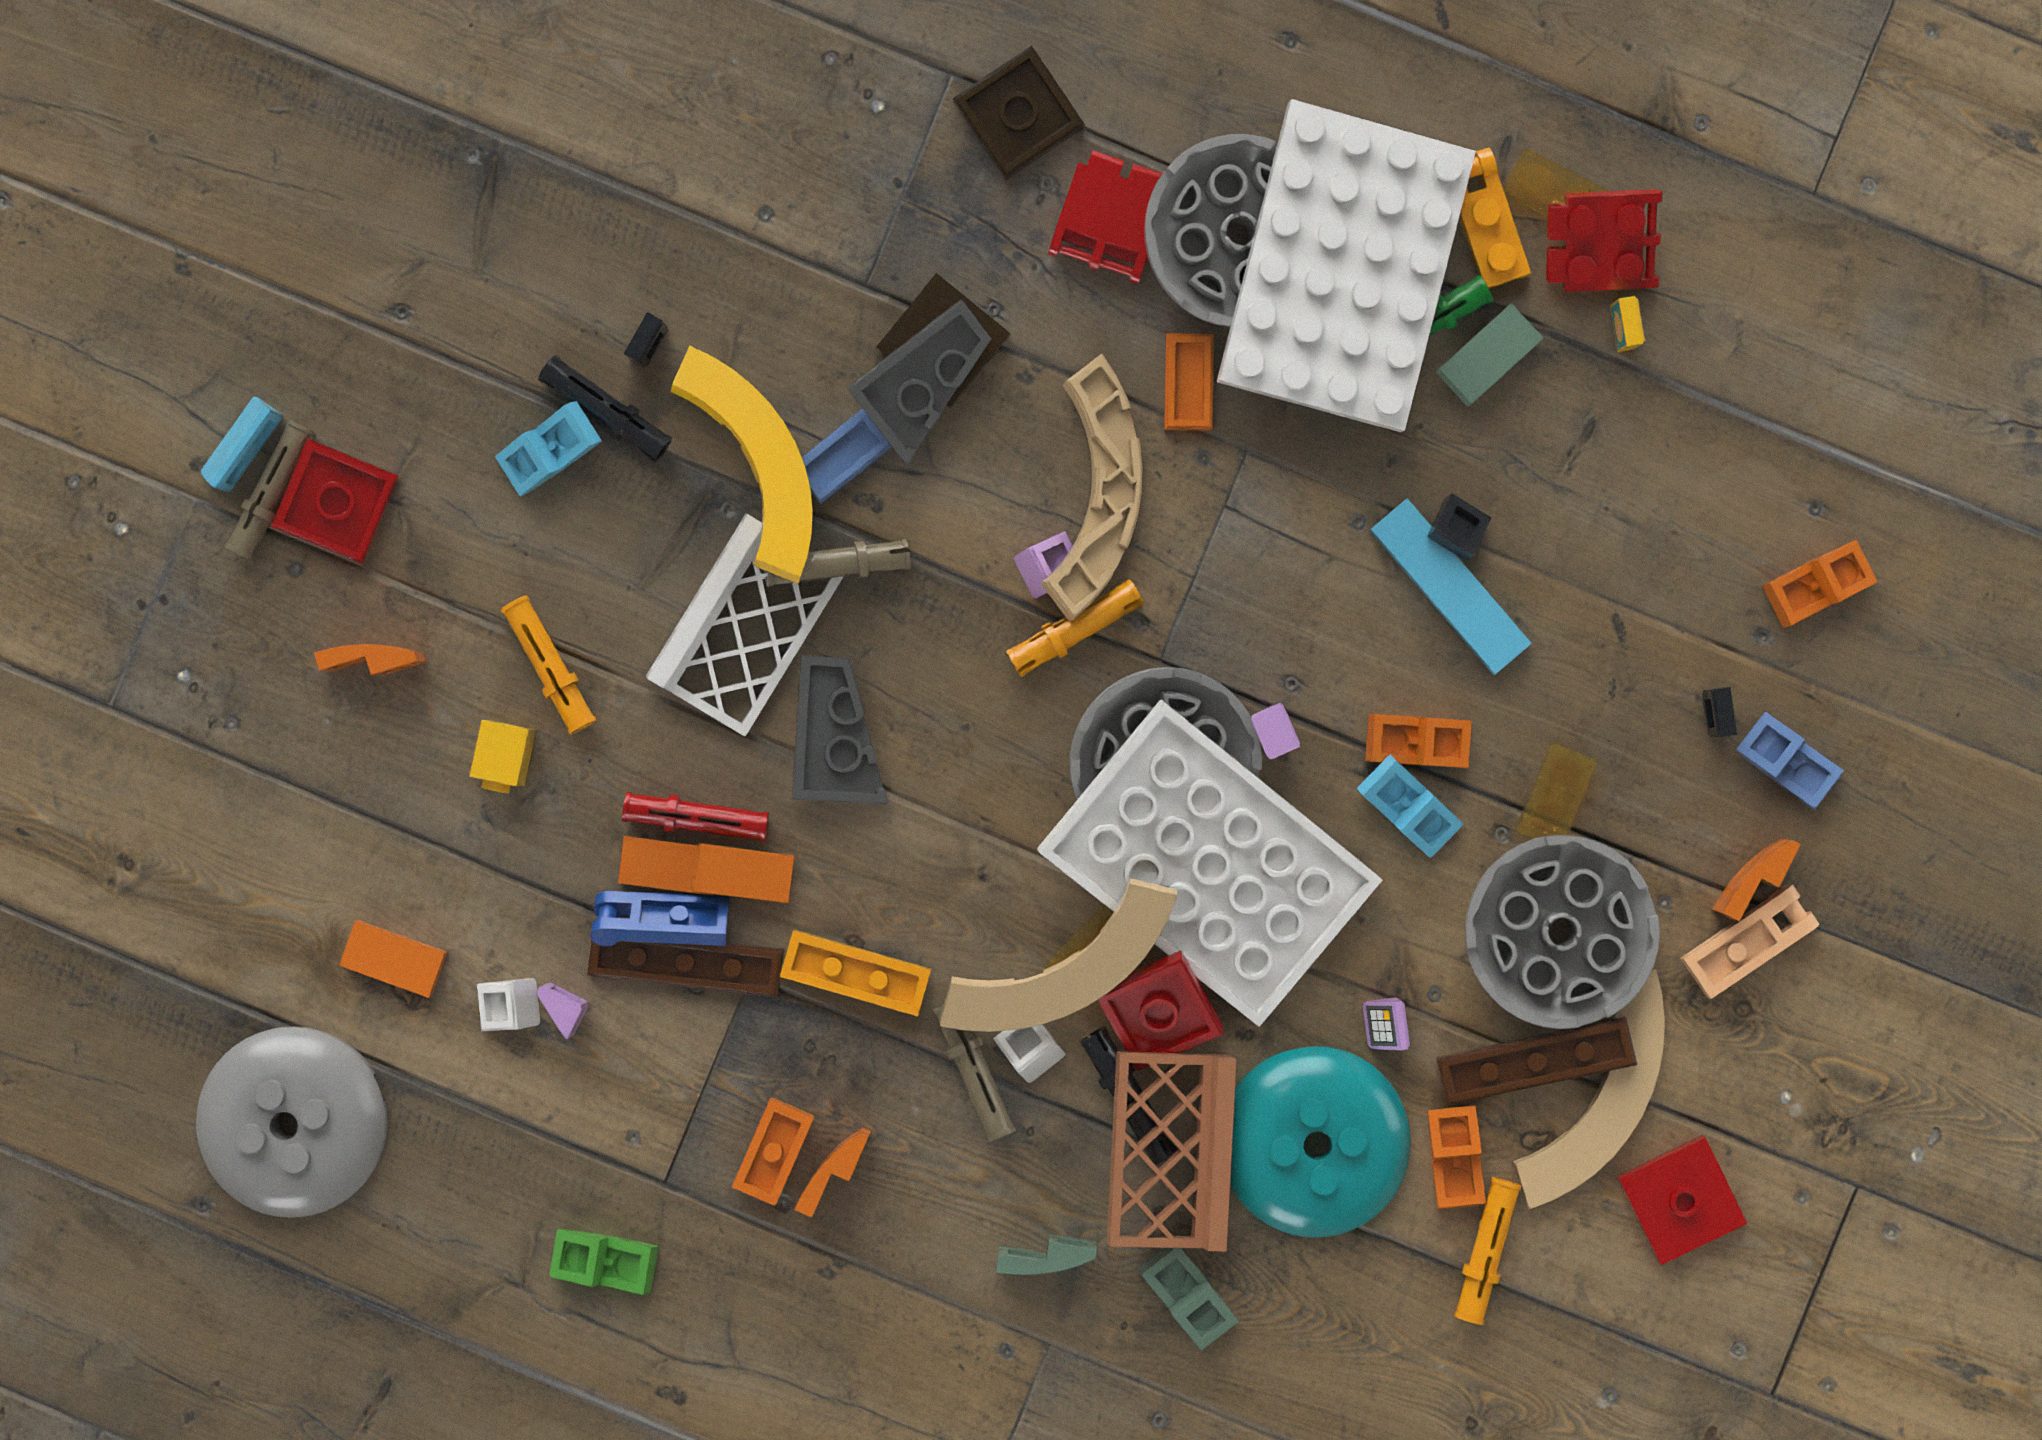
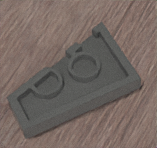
[847,300,991,465]
[792,655,888,804]

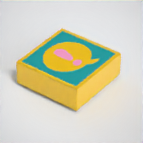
[1610,296,1645,352]

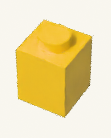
[469,720,537,794]

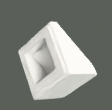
[477,978,540,1031]
[993,1024,1065,1083]

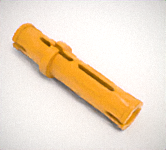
[1006,579,1145,677]
[501,595,597,735]
[1454,1176,1522,1325]

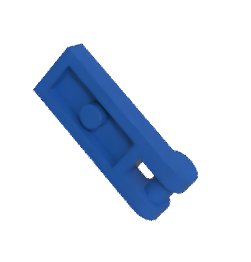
[590,891,729,946]

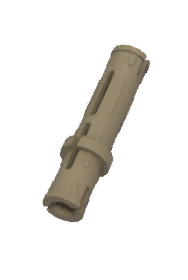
[224,419,317,561]
[764,539,911,587]
[932,1004,1016,1142]

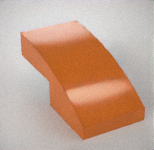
[1762,539,1878,628]
[314,644,426,676]
[1365,714,1472,768]
[1712,839,1801,921]
[1427,1105,1486,1210]
[794,1127,871,1218]

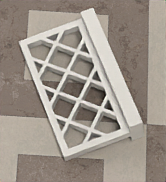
[646,514,843,737]

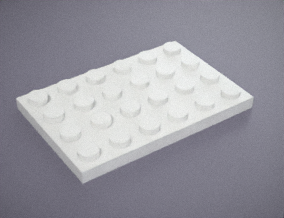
[1217,99,1476,432]
[1037,699,1382,1027]

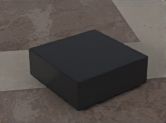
[624,312,668,368]
[1427,493,1492,561]
[1702,687,1738,737]

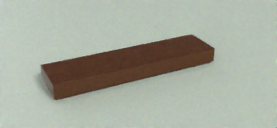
[587,940,784,997]
[1437,1017,1637,1105]

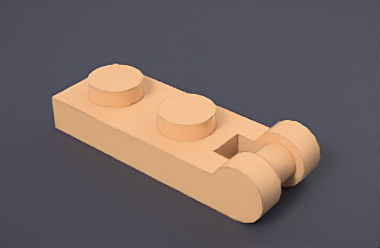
[1680,883,1819,999]

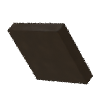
[953,45,1085,180]
[876,273,1011,409]

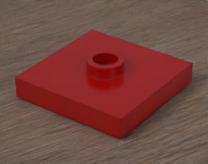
[271,438,398,564]
[1097,950,1224,1071]
[1616,1135,1748,1265]

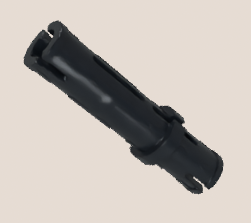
[538,355,672,463]
[1079,1026,1178,1165]

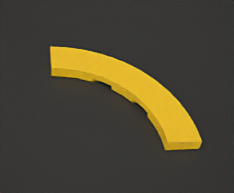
[671,346,813,584]

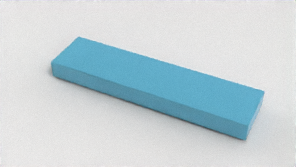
[1369,498,1532,675]

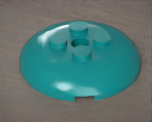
[1230,1046,1411,1238]

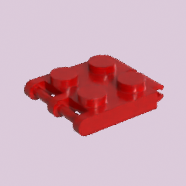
[1047,150,1163,285]
[1546,189,1663,292]

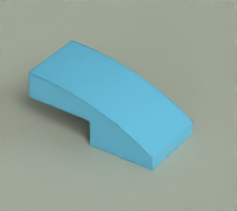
[495,401,602,496]
[1356,754,1464,858]

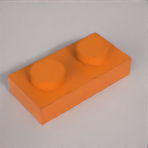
[732,1097,815,1206]

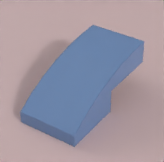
[1736,712,1844,811]

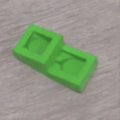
[549,1229,659,1295]

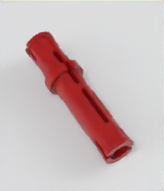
[622,792,769,842]

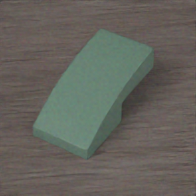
[1436,303,1543,407]
[996,1234,1097,1275]
[1138,1248,1239,1351]

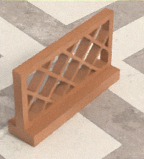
[1107,1051,1237,1252]

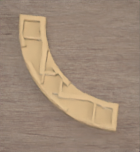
[1040,354,1143,621]
[940,878,1177,1032]
[1513,969,1665,1209]

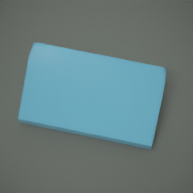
[201,397,283,492]

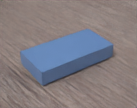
[802,409,893,505]

